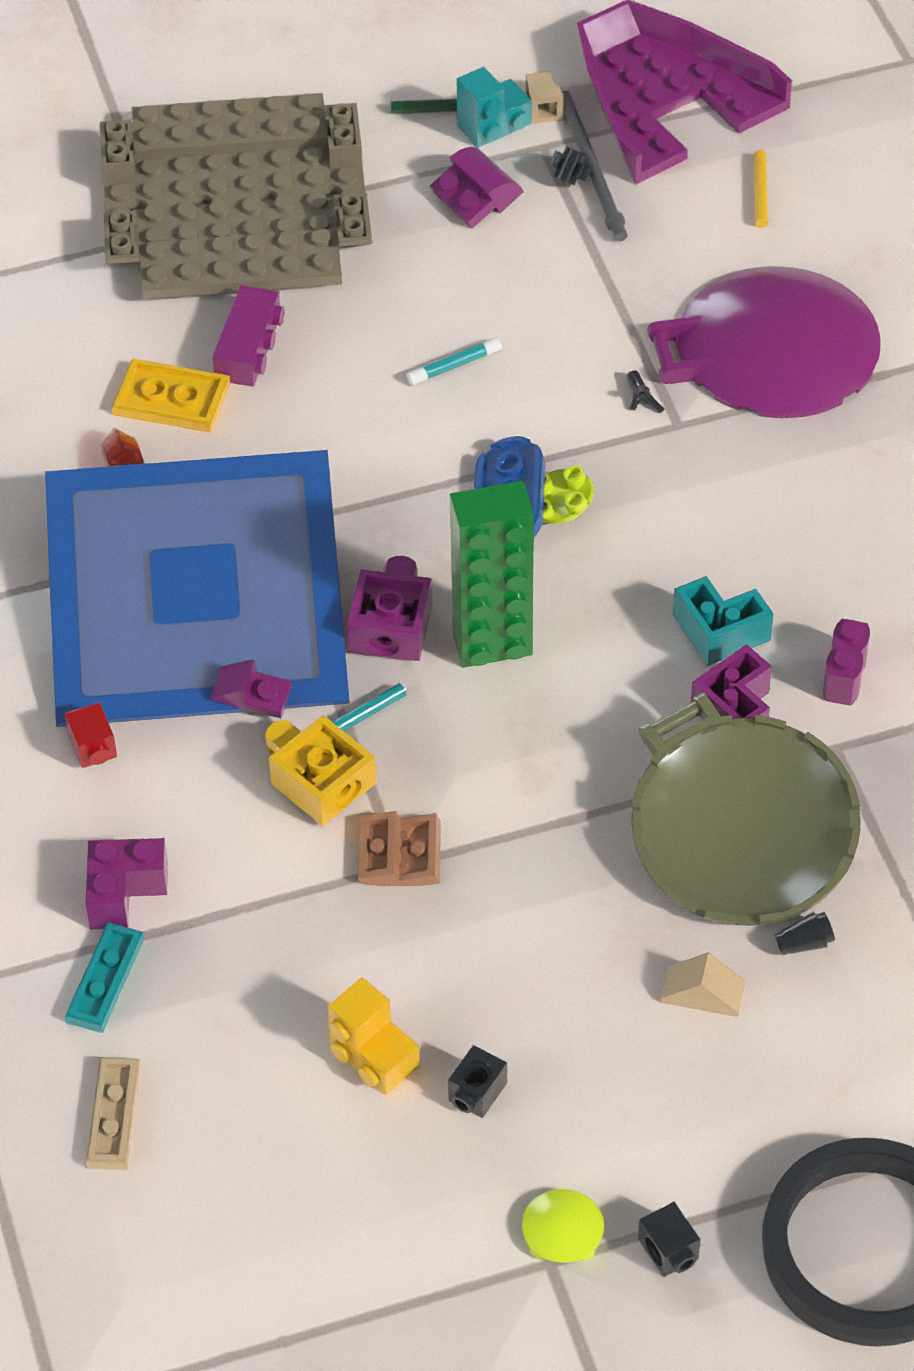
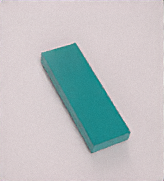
[65,922,144,1033]

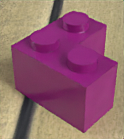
[691,644,772,720]
[85,838,168,930]

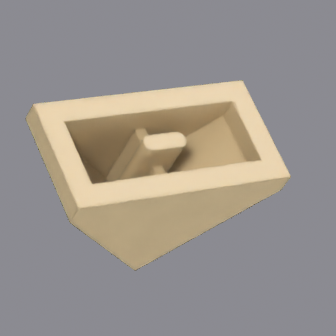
[661,952,745,1017]

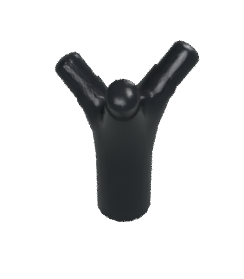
[626,370,665,413]

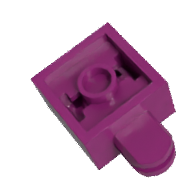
[347,555,433,661]

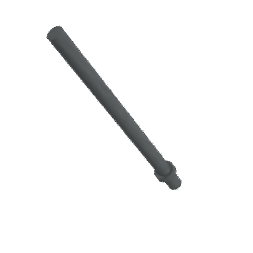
[561,90,628,242]

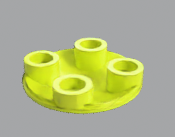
[542,465,594,524]
[522,1189,604,1263]

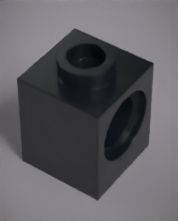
[448,1045,507,1118]
[638,1201,701,1277]

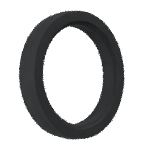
[762,1137,914,1347]

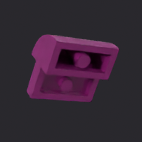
[429,147,524,229]

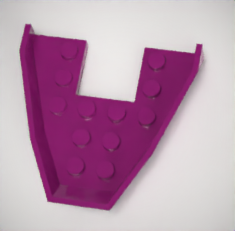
[577,0,792,185]

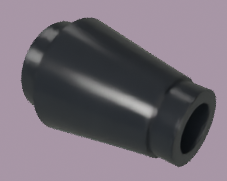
[775,911,835,956]

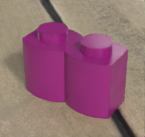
[823,618,870,706]

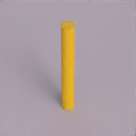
[754,150,768,228]

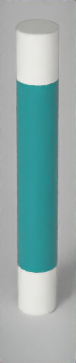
[406,337,502,386]

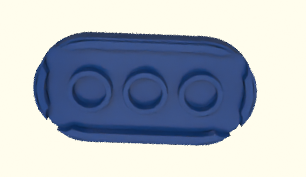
[474,436,546,537]

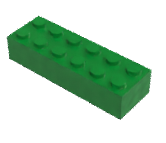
[450,480,534,668]

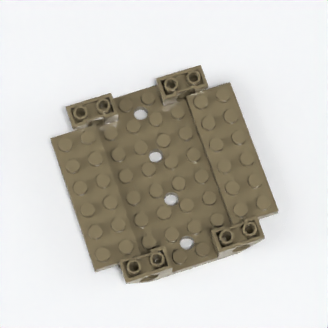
[100,93,372,300]

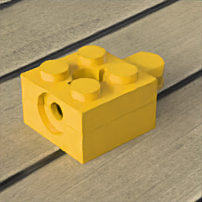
[265,715,377,827]

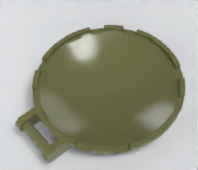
[631,692,861,926]

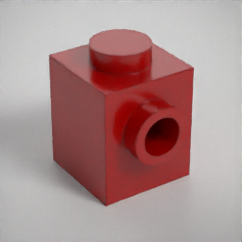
[64,702,117,768]

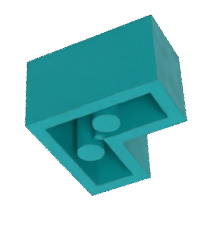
[457,66,532,148]
[673,576,774,666]

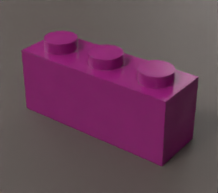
[213,285,285,387]

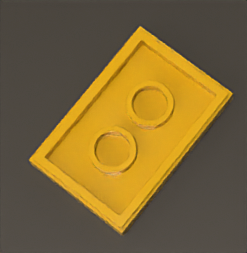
[112,358,230,433]

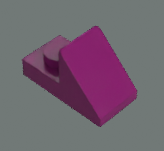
[211,659,292,719]

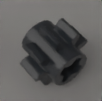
[549,146,592,186]

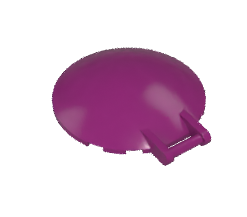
[647,266,881,418]

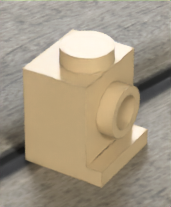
[525,71,563,124]

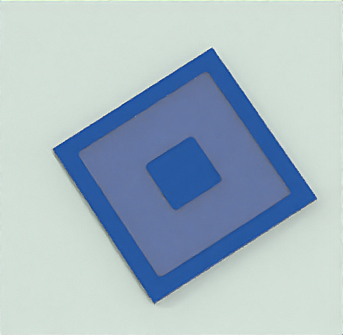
[45,450,350,727]

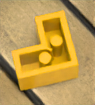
[328,977,420,1095]

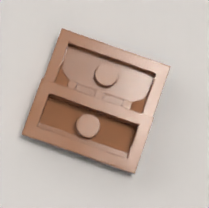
[358,811,441,886]

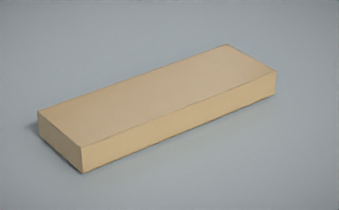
[86,1057,141,1170]

